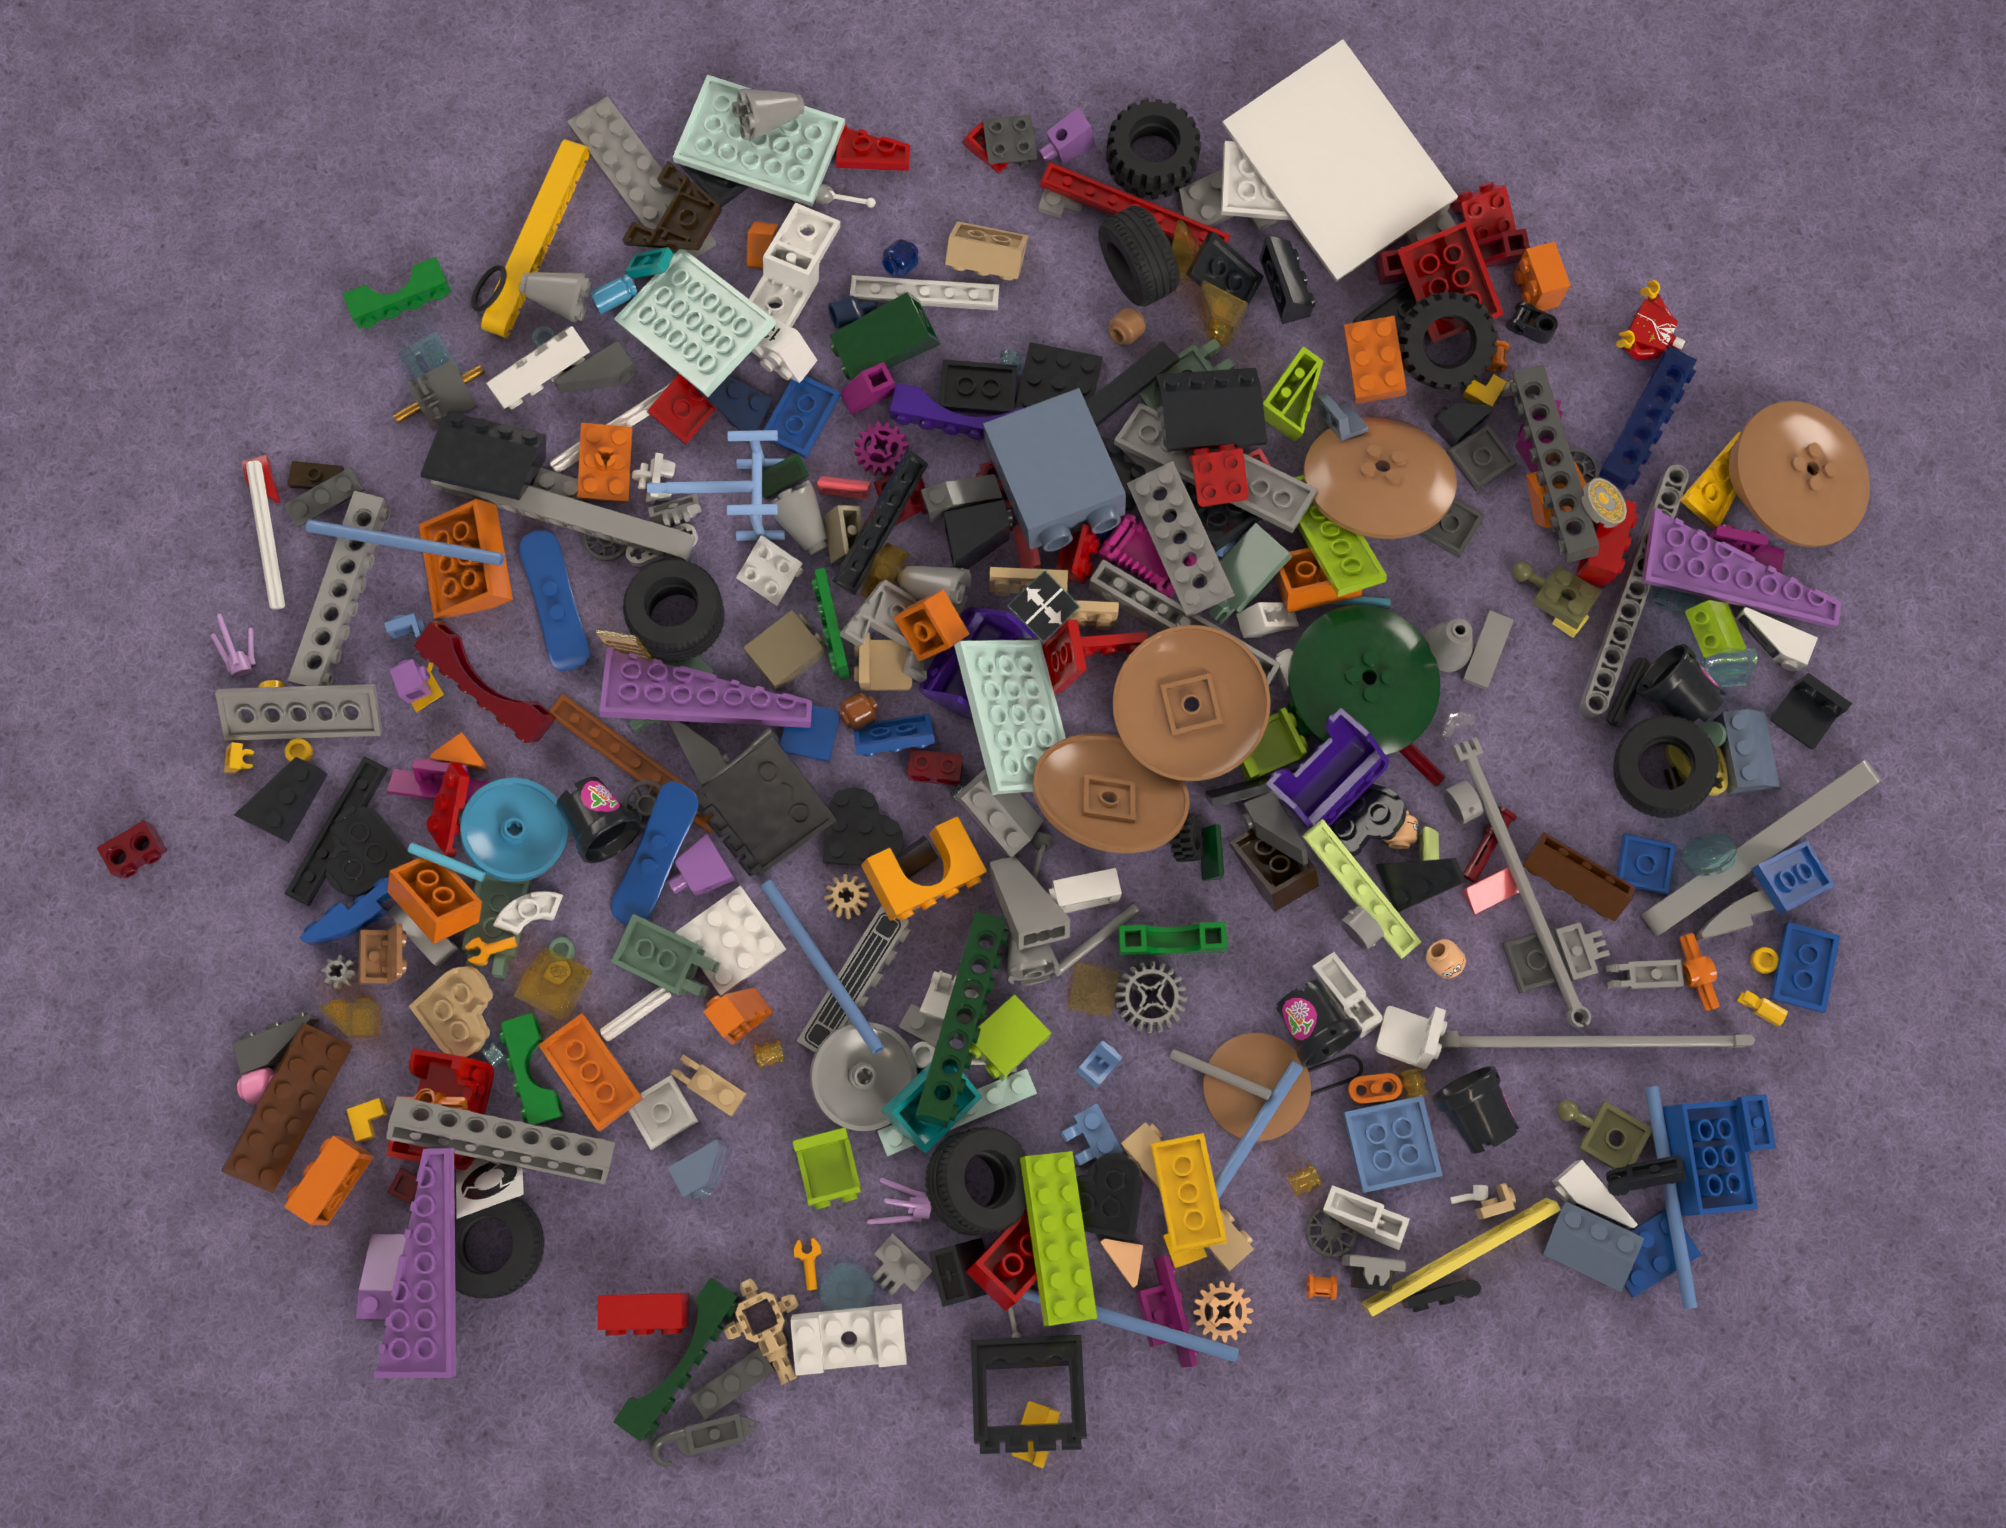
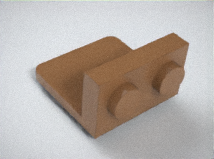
[358,924,407,984]

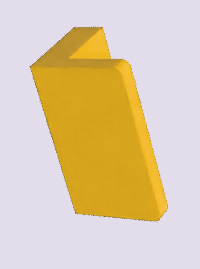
[1012,1401,1060,1468]

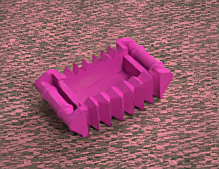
[1097,513,1197,599]

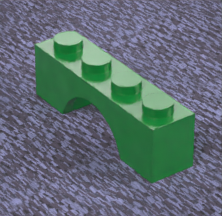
[343,257,452,329]
[1117,922,1227,957]
[499,1013,565,1126]

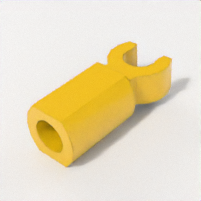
[1737,990,1788,1027]

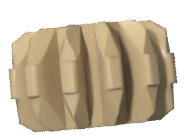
[824,874,870,920]

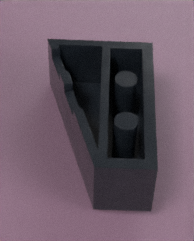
[234,757,328,843]

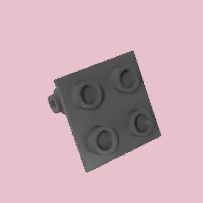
[983,115,1037,168]
[406,360,477,428]

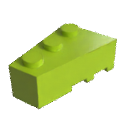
[1263,346,1324,442]

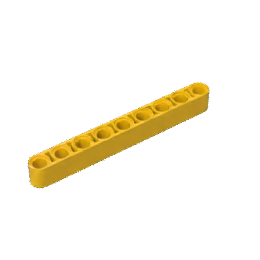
[481,139,590,338]

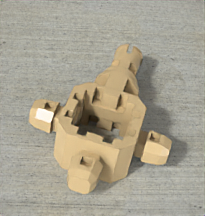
[723,1278,799,1385]

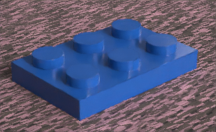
[764,376,841,459]
[853,713,935,756]
[1751,840,1835,915]
[1770,922,1840,1013]
[1624,1209,1702,1297]

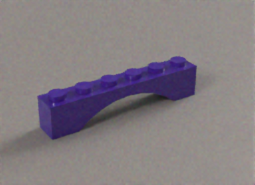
[890,383,1024,440]

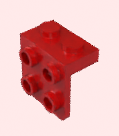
[1450,182,1516,241]
[1188,444,1249,507]
[1056,523,1099,585]

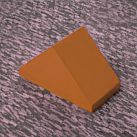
[747,221,779,269]
[430,732,488,771]

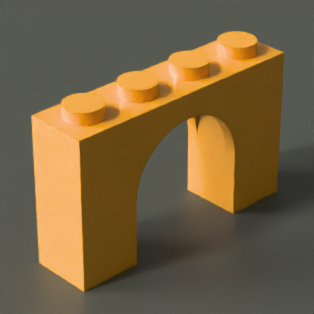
[861,816,987,921]

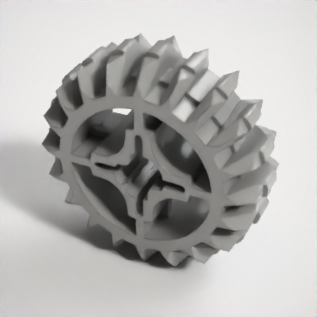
[1115,961,1187,1034]

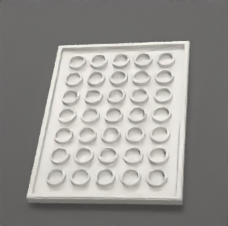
[1222,39,1458,282]

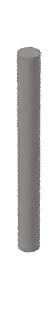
[1053,904,1139,977]
[1170,1049,1272,1100]

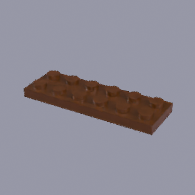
[221,1022,353,1193]

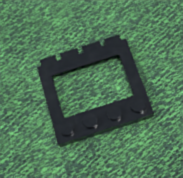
[971,1335,1087,1454]

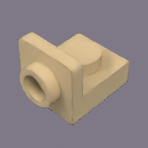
[1475,1183,1516,1220]

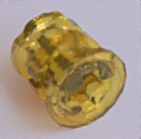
[753,1039,785,1070]
[1398,1068,1430,1099]
[1286,1162,1322,1197]

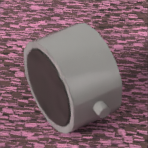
[1443,780,1483,825]
[1340,906,1384,951]

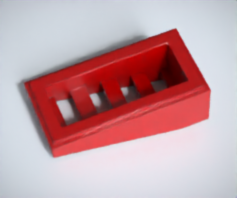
[962,121,1010,174]

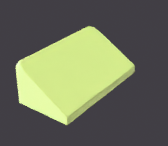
[1419,827,1439,861]

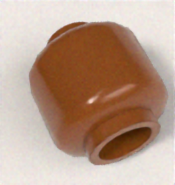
[838,692,878,730]

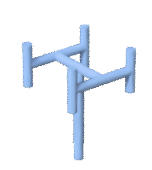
[647,430,785,541]

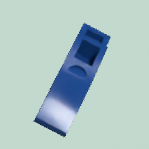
[299,876,391,945]

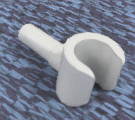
[1450,1185,1488,1204]

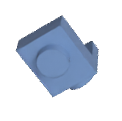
[384,613,427,640]
[1075,1041,1122,1089]

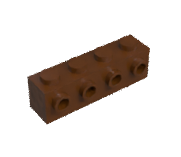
[1523,832,1635,922]

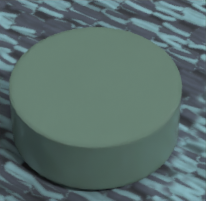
[1700,721,1727,747]
[548,937,576,963]

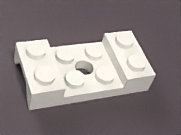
[790,1304,907,1376]

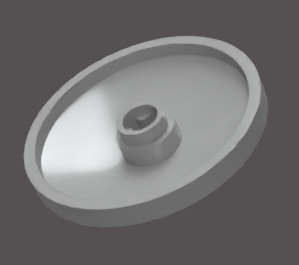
[810,1022,917,1131]

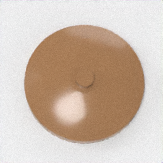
[1203,1033,1311,1142]

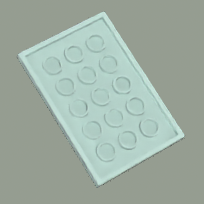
[673,75,845,207]
[614,249,777,397]
[954,640,1066,795]

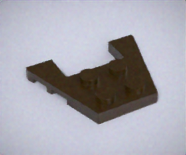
[622,161,722,251]

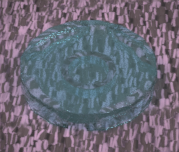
[1682,833,1737,876]
[820,1263,874,1311]

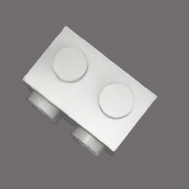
[1375,1006,1447,1070]

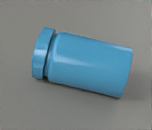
[589,274,638,314]

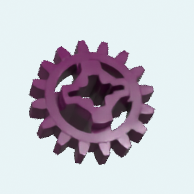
[854,421,909,476]

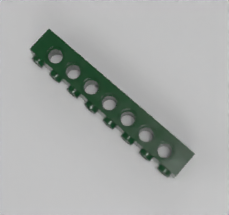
[915,911,1009,1128]

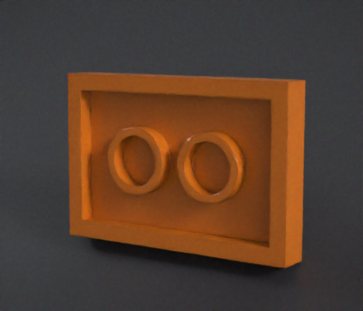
[577,423,632,503]

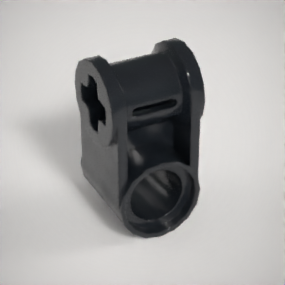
[1506,302,1558,344]

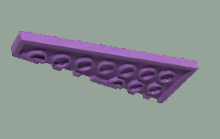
[1641,509,1841,628]
[600,647,812,728]
[374,1148,456,1378]

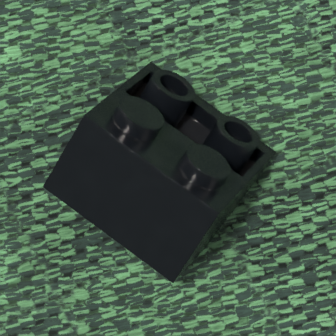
[928,1238,987,1307]

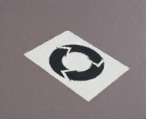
[456,1158,524,1219]

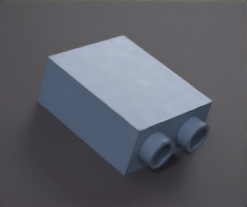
[983,388,1126,552]

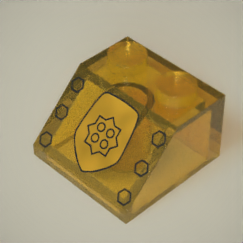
[1197,281,1248,348]
[514,947,593,1020]

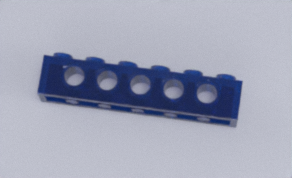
[1599,346,1697,491]

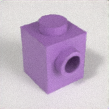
[389,659,432,704]

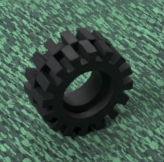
[1170,813,1204,862]

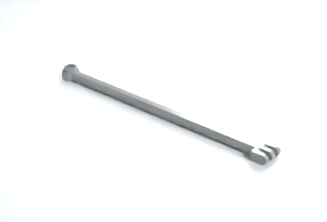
[1451,737,1591,1028]
[1440,1031,1755,1048]

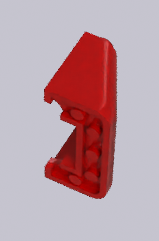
[386,1048,494,1171]

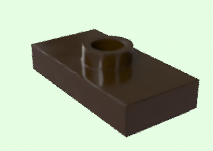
[288,461,344,489]

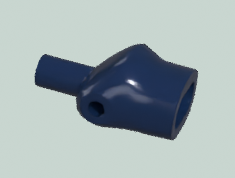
[828,296,876,328]

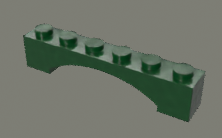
[613,1278,740,1441]

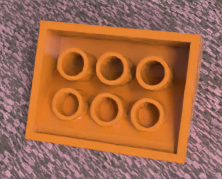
[418,499,513,620]

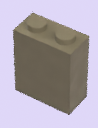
[743,610,826,692]

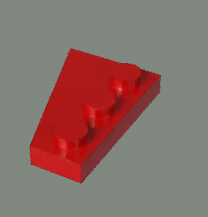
[836,124,911,171]
[426,762,470,858]

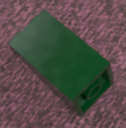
[829,292,941,380]

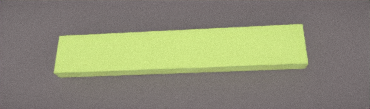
[1301,819,1421,959]

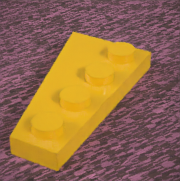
[1680,432,1741,529]

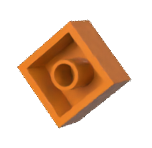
[1514,241,1571,311]
[893,589,969,662]

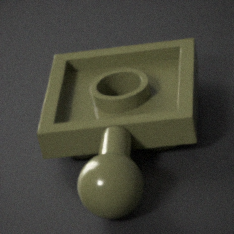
[1512,561,1602,630]
[1556,1100,1652,1170]

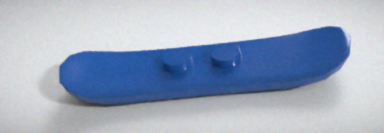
[519,530,590,671]
[611,781,699,925]

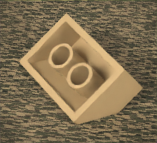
[945,221,1029,280]

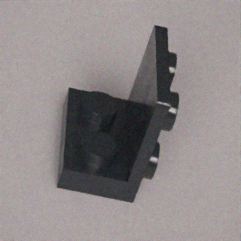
[1770,673,1852,750]

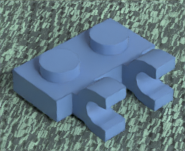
[1060,1104,1123,1167]

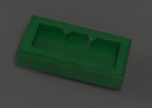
[762,453,809,499]

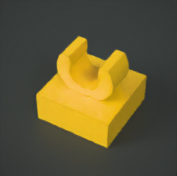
[224,742,254,773]

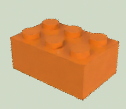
[1344,315,1406,404]
[1273,548,1362,613]
[387,850,482,944]
[284,1135,374,1226]

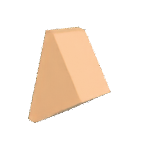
[1099,1239,1143,1288]

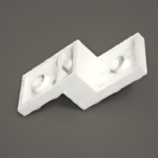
[749,203,840,327]

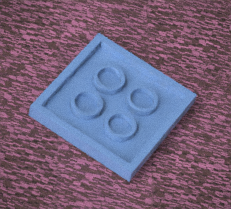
[1343,1096,1443,1193]

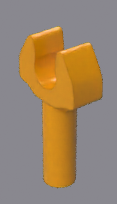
[465,936,518,966]
[793,1238,822,1291]

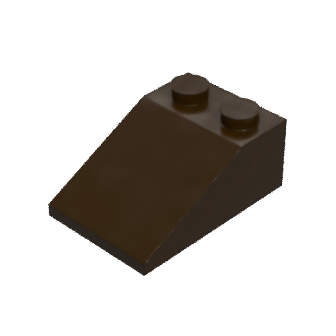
[1229,829,1319,912]

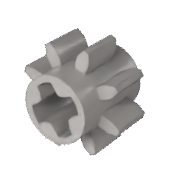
[321,955,358,989]

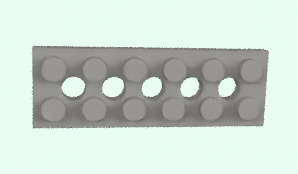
[1127,461,1235,617]
[215,684,383,741]

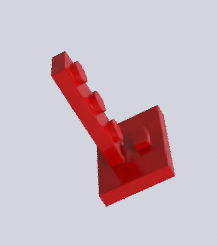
[1042,620,1148,694]

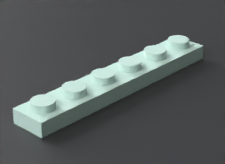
[878,1068,1037,1156]

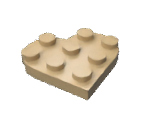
[409,965,493,1057]

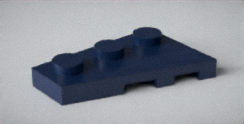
[693,375,773,442]

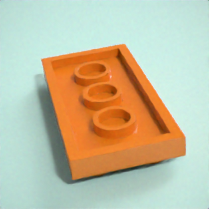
[538,1013,644,1132]

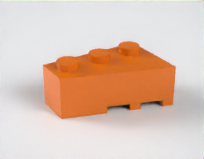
[703,987,774,1045]

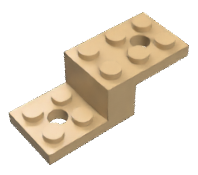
[990,567,1119,630]

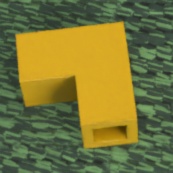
[1462,374,1507,406]
[346,1098,388,1142]
[1162,1233,1207,1268]

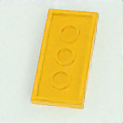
[1150,1133,1227,1254]

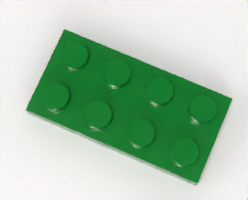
[811,568,850,680]

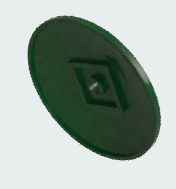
[1288,605,1440,755]

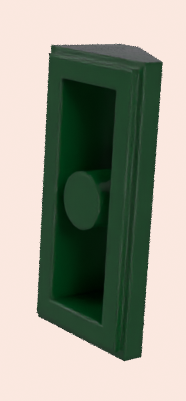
[1201,824,1224,881]

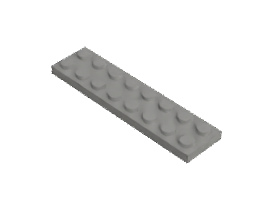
[567,96,716,258]
[1114,403,1318,533]

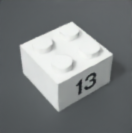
[751,319,818,383]

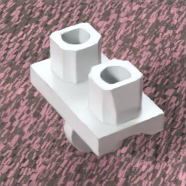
[632,453,675,504]

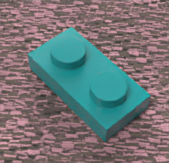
[625,247,674,279]

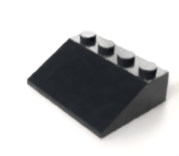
[1154,368,1267,452]
[421,412,546,500]

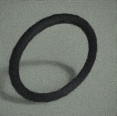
[471,265,507,312]

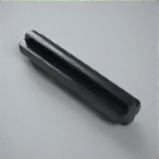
[1607,657,1650,727]

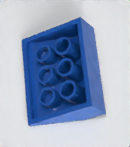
[1662,1100,1758,1216]

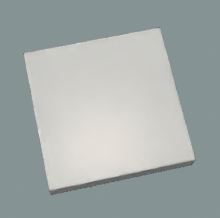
[628,1075,699,1150]

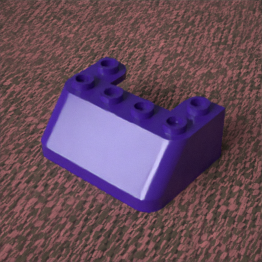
[1266,708,1389,829]

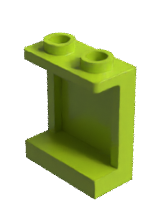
[1685,600,1747,660]
[1240,707,1308,782]
[969,994,1051,1081]
[793,1127,862,1210]

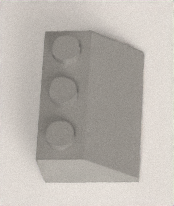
[954,768,1043,858]

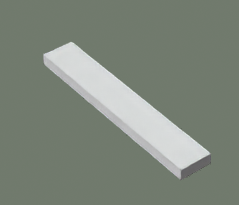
[850,275,999,310]

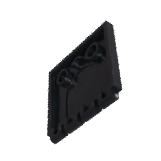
[696,736,837,876]

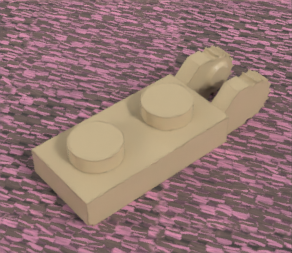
[670,1054,747,1117]

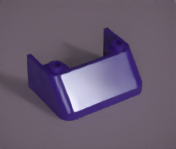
[919,607,1036,720]

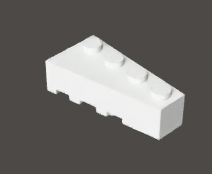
[485,326,590,410]

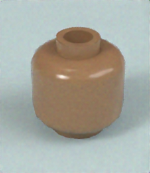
[1109,308,1145,345]

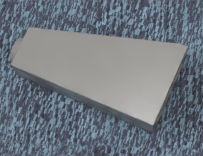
[990,856,1070,950]

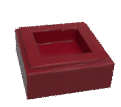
[387,1168,418,1204]

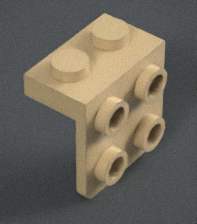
[854,633,912,691]

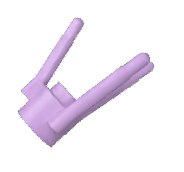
[211,613,256,677]
[866,1178,931,1225]

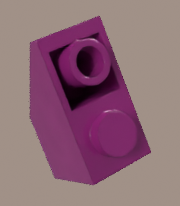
[840,362,895,415]

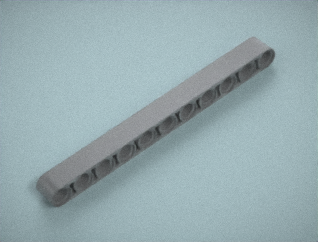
[1579,464,1689,720]
[430,480,695,562]
[1640,759,1882,937]

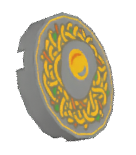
[1582,478,1627,528]

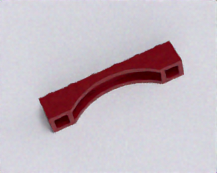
[1375,229,1530,285]
[414,622,556,743]

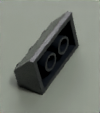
[1259,236,1315,324]

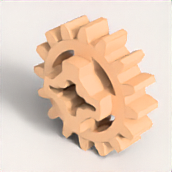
[1192,1281,1253,1342]

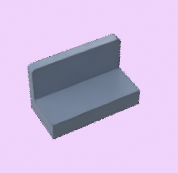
[1318,393,1368,441]

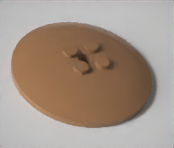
[1734,401,1870,548]
[1303,417,1457,539]
[1113,625,1270,782]
[1033,733,1190,853]

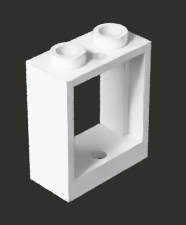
[1048,868,1122,913]

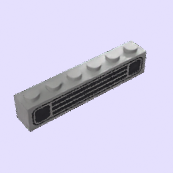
[797,905,911,1053]

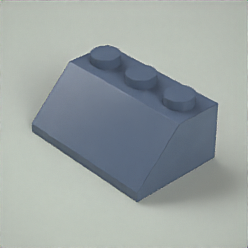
[1713,709,1780,794]
[667,1139,729,1201]
[1543,1201,1644,1292]

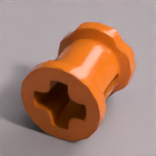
[1486,340,1510,372]
[1306,1273,1337,1300]

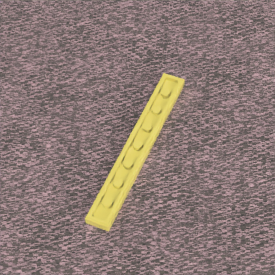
[1361,1198,1561,1317]

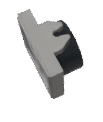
[1341,1254,1406,1292]

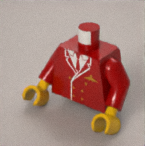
[1616,280,1686,361]

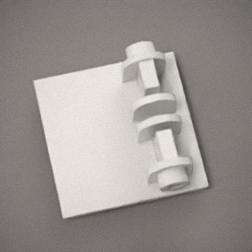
[736,535,803,606]
[919,970,979,1023]

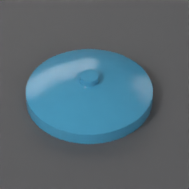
[460,778,568,882]

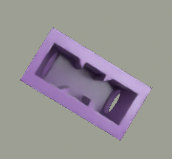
[1038,108,1096,164]
[667,834,735,896]

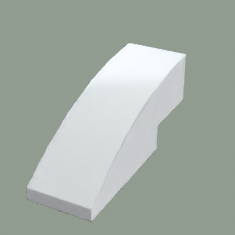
[1312,952,1383,1038]
[1323,1185,1410,1250]

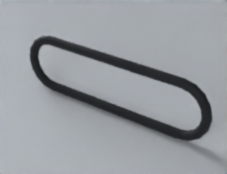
[1308,1054,1363,1096]

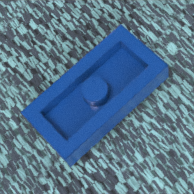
[1736,1094,1776,1152]

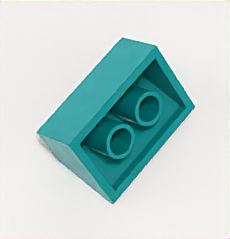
[881,1062,983,1153]

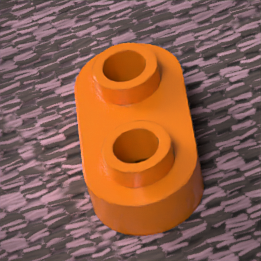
[1347,1073,1402,1104]

